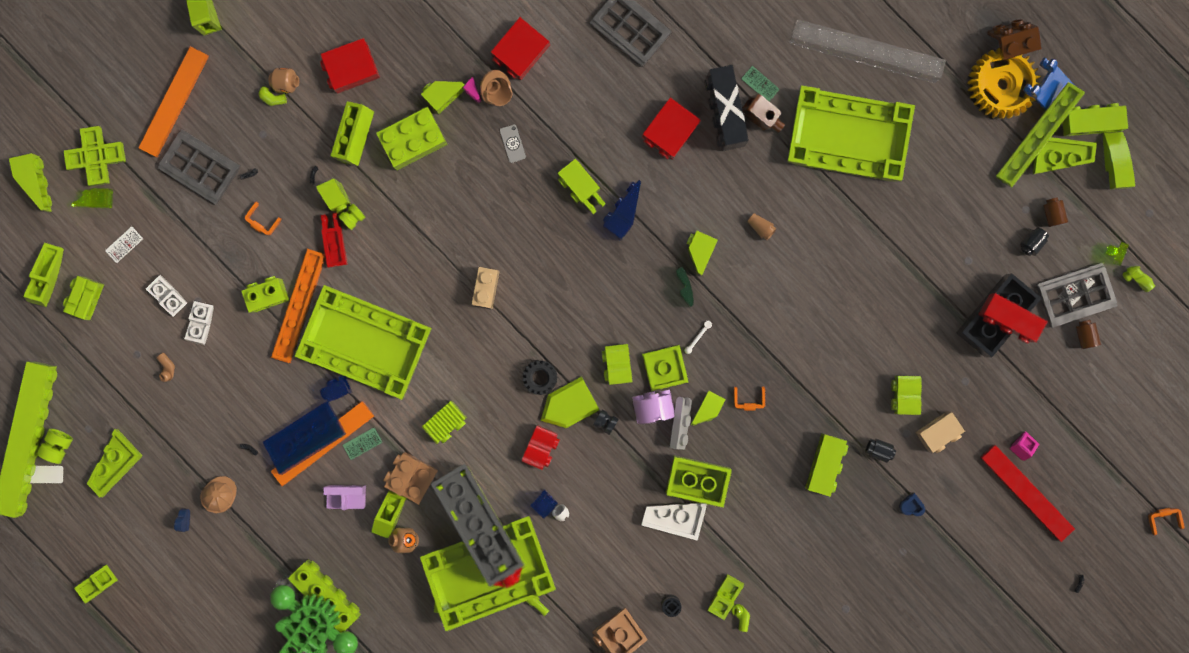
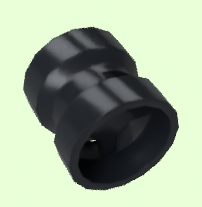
[593,409,619,435]
[661,594,682,617]

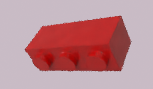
[979,293,1048,344]

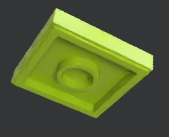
[642,345,688,391]

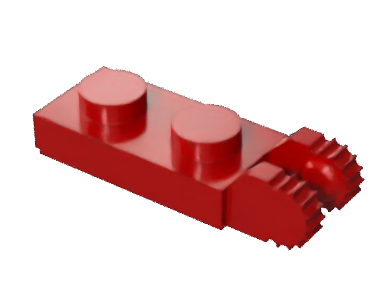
[321,213,348,268]

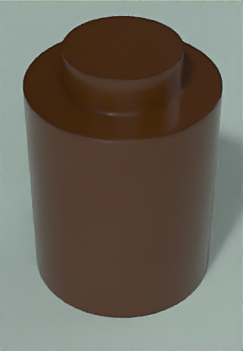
[1043,197,1068,227]
[1076,319,1101,349]

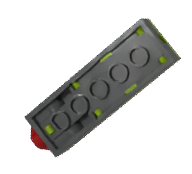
[431,464,526,588]

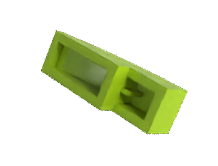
[1103,132,1135,190]
[23,243,64,307]

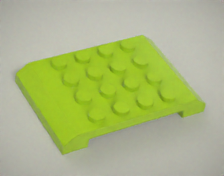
[787,85,915,182]
[295,285,432,400]
[420,516,556,631]

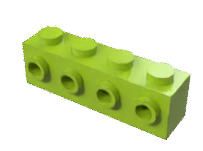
[288,559,361,633]

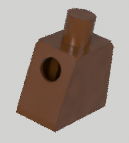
[742,93,785,133]

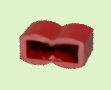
[521,425,560,470]

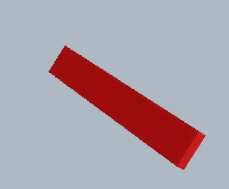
[980,445,1075,542]

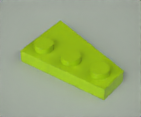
[1033,137,1097,175]
[87,429,143,497]

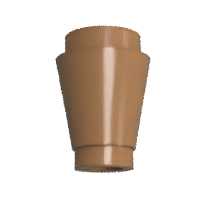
[748,213,776,240]

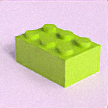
[376,107,448,170]
[665,455,732,508]

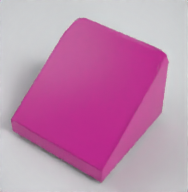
[463,77,481,103]
[1010,431,1039,461]

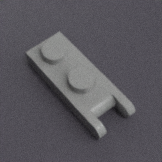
[670,397,692,449]

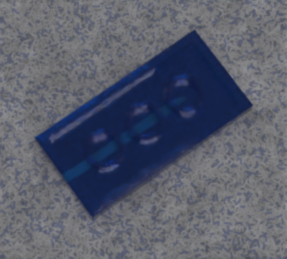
[263,401,346,475]

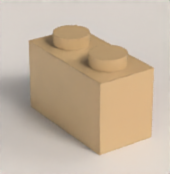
[472,267,499,309]
[915,411,965,453]

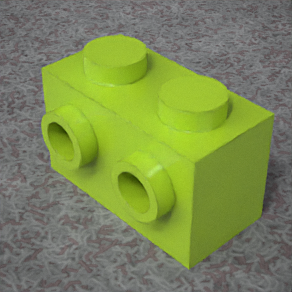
[241,276,290,313]

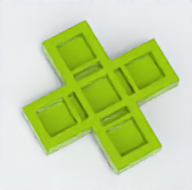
[64,126,126,186]

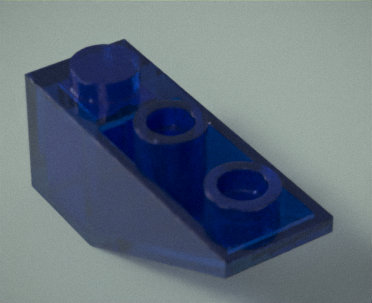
[603,180,641,240]

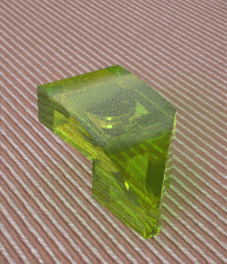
[72,188,113,208]

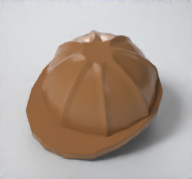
[480,70,513,106]
[200,476,237,514]

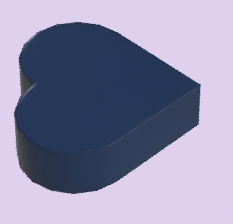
[899,492,925,516]
[174,509,190,532]

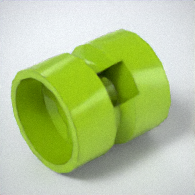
[37,428,73,464]

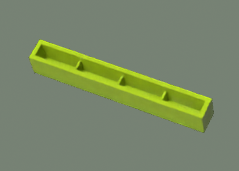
[0,362,57,518]

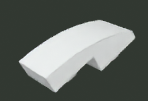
[146,275,187,317]
[184,301,214,345]

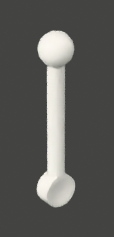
[685,321,712,354]

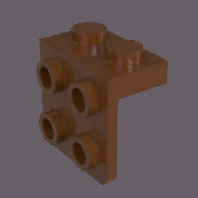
[987,19,1041,60]

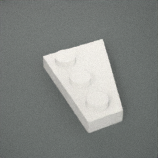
[641,503,707,540]

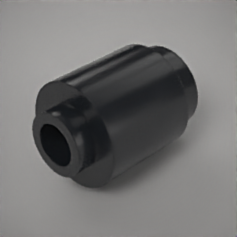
[1020,227,1049,256]
[865,439,896,463]

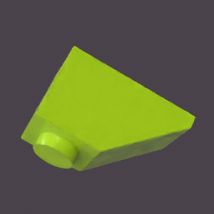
[421,81,465,114]
[316,178,351,213]
[686,231,718,276]
[372,490,406,539]

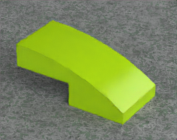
[74,565,118,604]
[708,574,744,620]

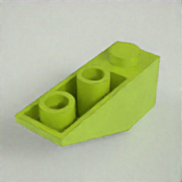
[9,153,52,212]

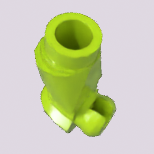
[1122,266,1155,292]

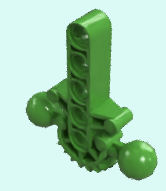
[270,585,358,653]

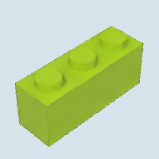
[331,101,374,166]
[1063,103,1128,136]
[805,433,848,497]

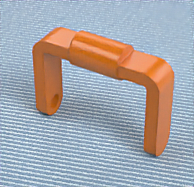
[245,202,282,235]
[734,387,765,411]
[1148,507,1184,535]

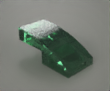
[675,267,694,307]

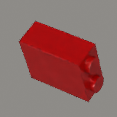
[491,17,550,80]
[320,38,380,94]
[642,97,701,160]

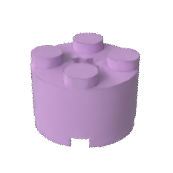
[632,389,675,424]

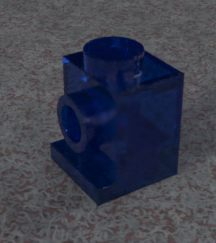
[320,375,353,402]
[530,489,558,519]

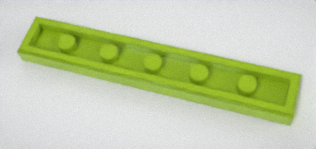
[996,82,1085,188]

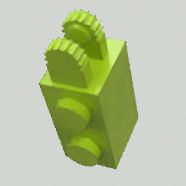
[558,158,605,214]

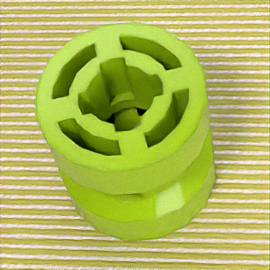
[339,203,366,230]

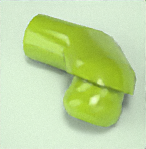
[258,87,287,106]
[732,604,750,632]

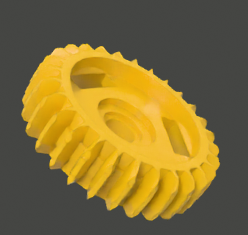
[967,48,1041,119]

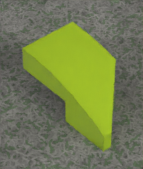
[691,391,726,426]

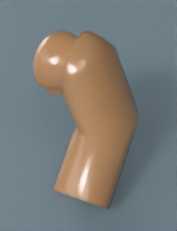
[156,353,175,382]

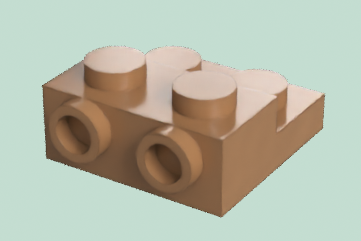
[383,452,438,505]
[592,608,648,653]

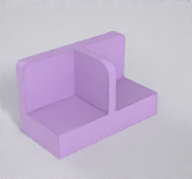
[324,485,366,510]

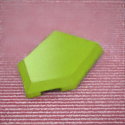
[541,377,600,428]

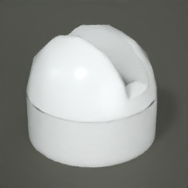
[552,504,569,521]

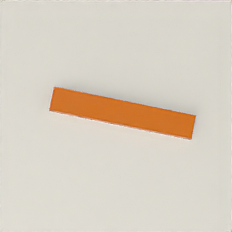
[139,46,209,158]
[271,249,326,363]
[271,401,375,486]

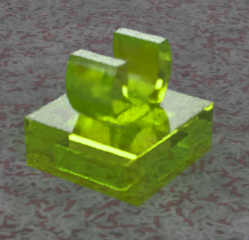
[1106,242,1129,266]

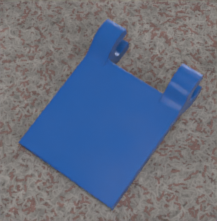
[1023,58,1074,110]

